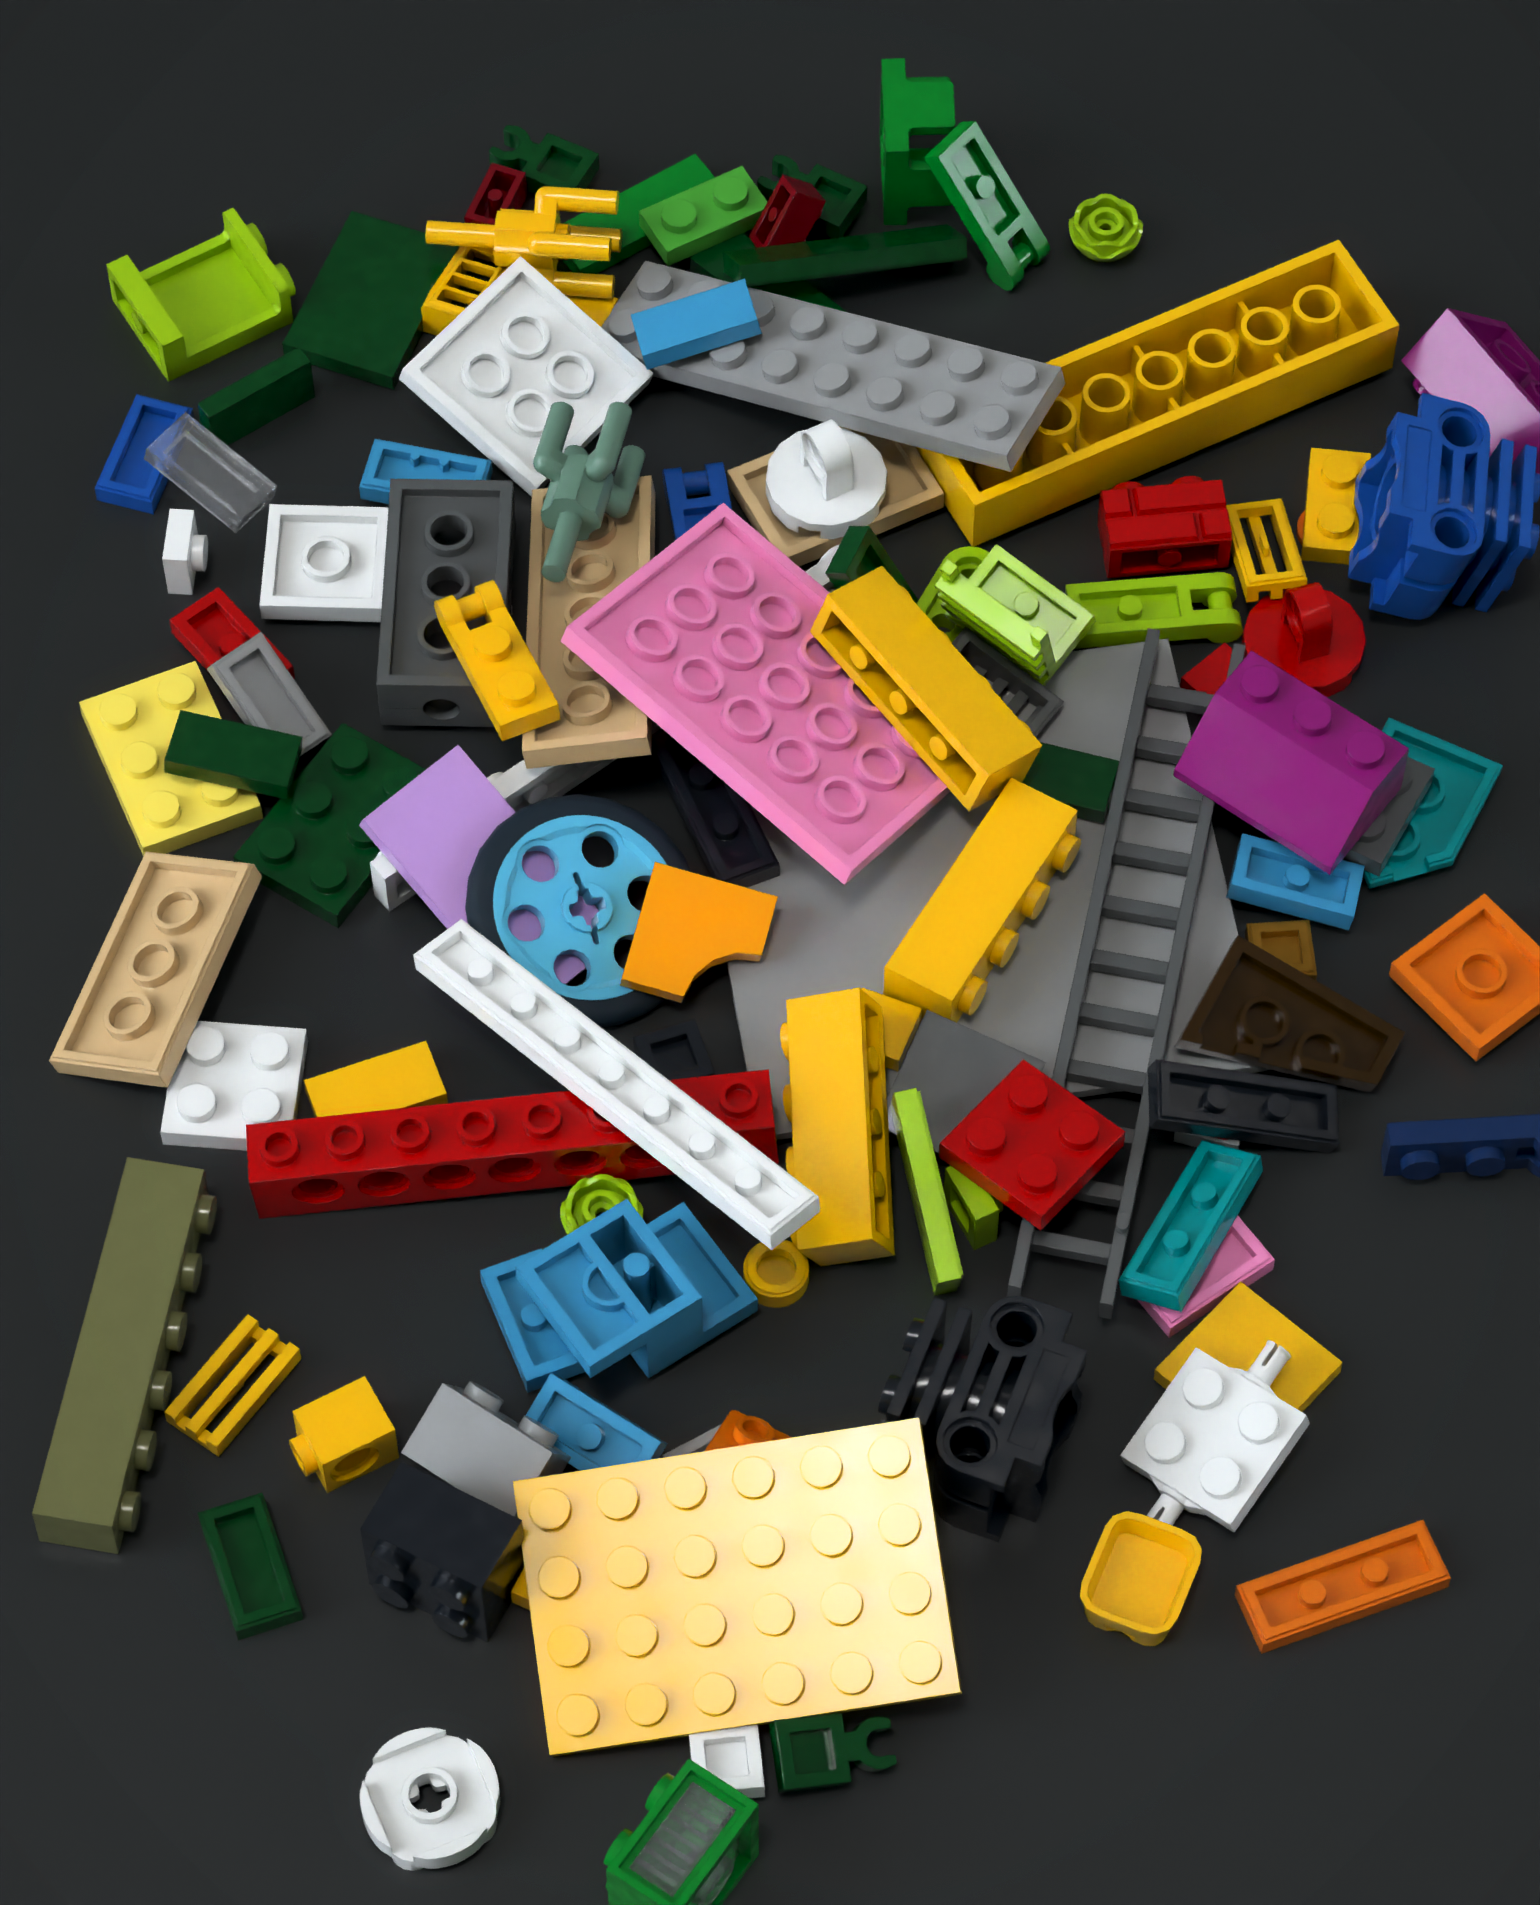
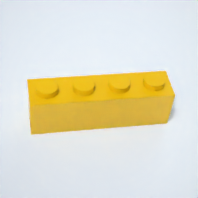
[810,566,1043,812]
[883,777,1081,1023]
[780,988,895,1267]

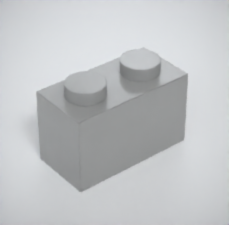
[401,1381,571,1518]

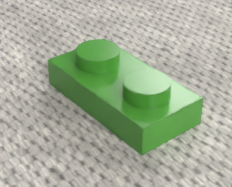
[639,166,767,266]

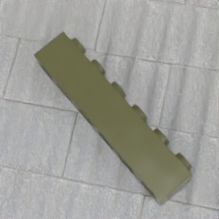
[32,1157,217,1554]

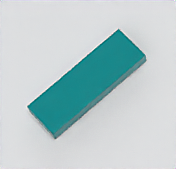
[1118,1140,1263,1312]

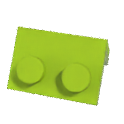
[934,544,1096,686]

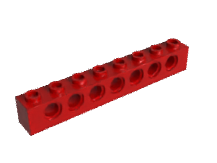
[246,1069,779,1219]

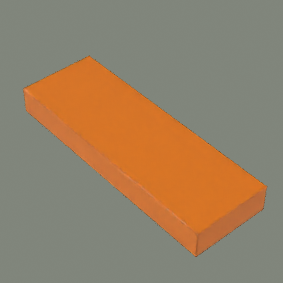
[1234,1520,1451,1654]

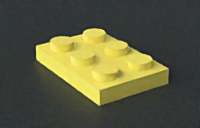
[79,661,263,856]

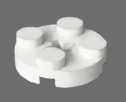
[360,1727,500,1871]

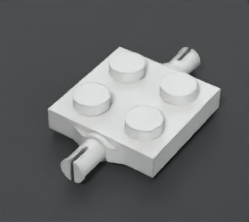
[1120,1340,1310,1532]

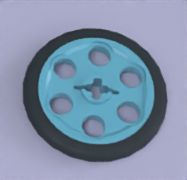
[465,794,691,1027]

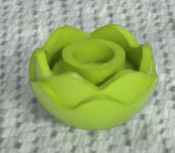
[1069,193,1143,262]
[560,1174,643,1235]

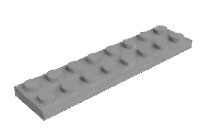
[601,260,1065,472]

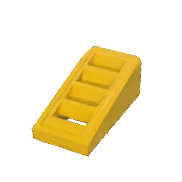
[421,246,508,336]

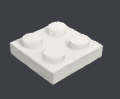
[260,504,388,622]
[160,1021,308,1151]

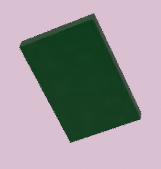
[282,211,460,390]

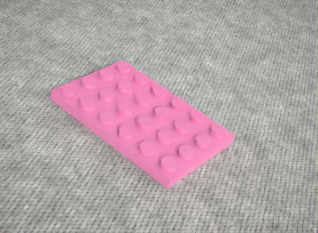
[561,503,951,885]

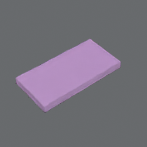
[359,745,618,985]

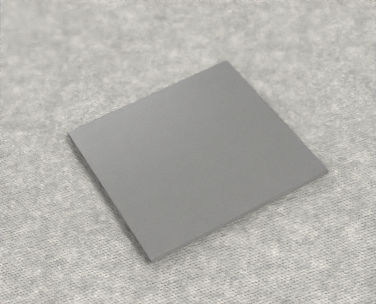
[711,639,1268,1140]

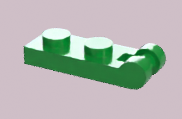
[924,121,1050,291]

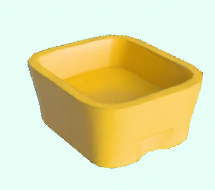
[1080,1511,1202,1646]

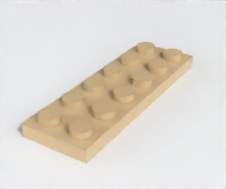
[522,475,656,769]

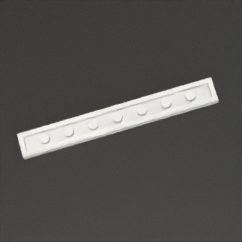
[413,919,820,1250]

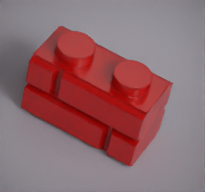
[1098,476,1232,578]

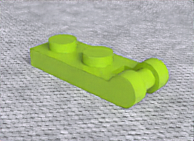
[1065,572,1243,649]

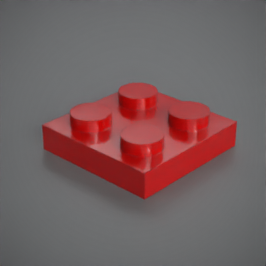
[939,1059,1125,1231]

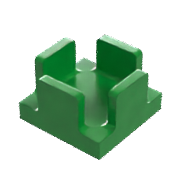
[879,58,955,225]

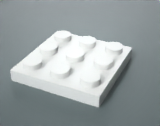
[399,256,654,497]

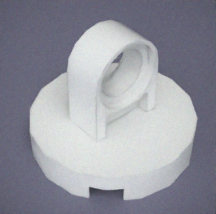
[766,419,887,539]

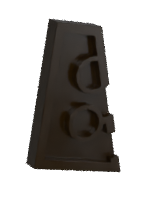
[1174,935,1405,1092]

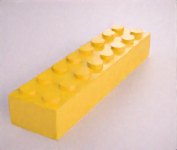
[916,240,1399,547]

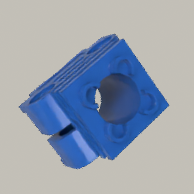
[1348,393,1540,620]

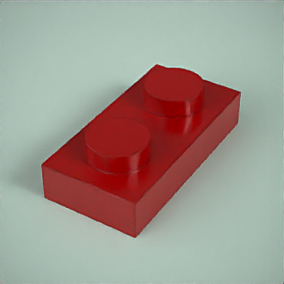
[169,587,295,679]

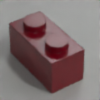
[464,163,527,225]
[749,174,826,248]

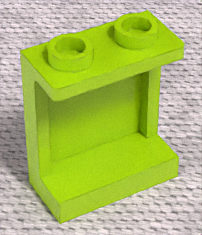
[106,208,296,382]

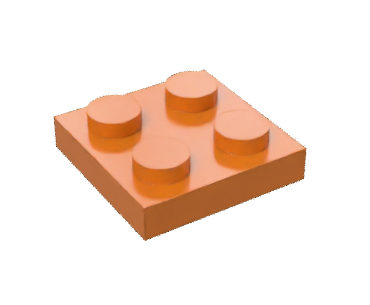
[1389,893,1540,1062]

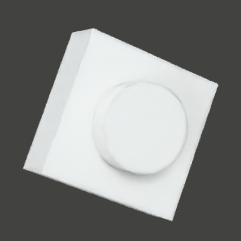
[162,509,208,595]
[689,1725,765,1798]

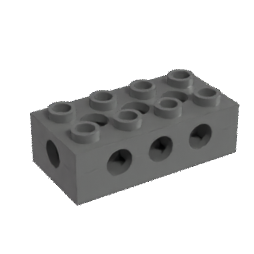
[376,478,516,727]

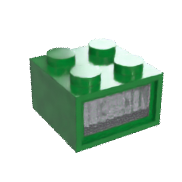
[604,1758,759,1905]

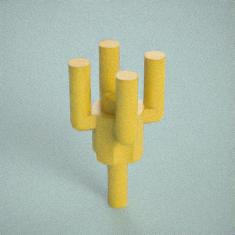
[425,186,622,299]

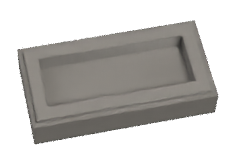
[207,632,332,756]

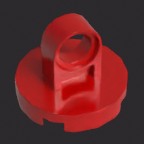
[1241,582,1366,697]

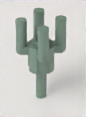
[533,402,646,582]

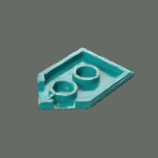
[1363,718,1503,889]

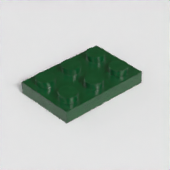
[233,723,426,928]

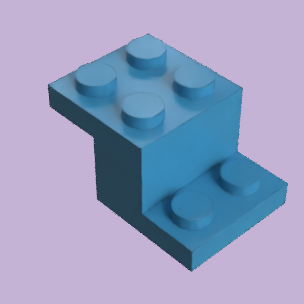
[515,1199,758,1378]

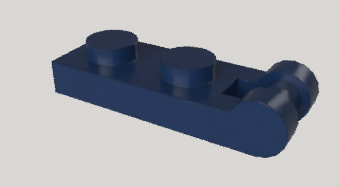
[1381,1114,1540,1180]

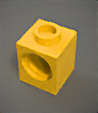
[289,1376,399,1493]

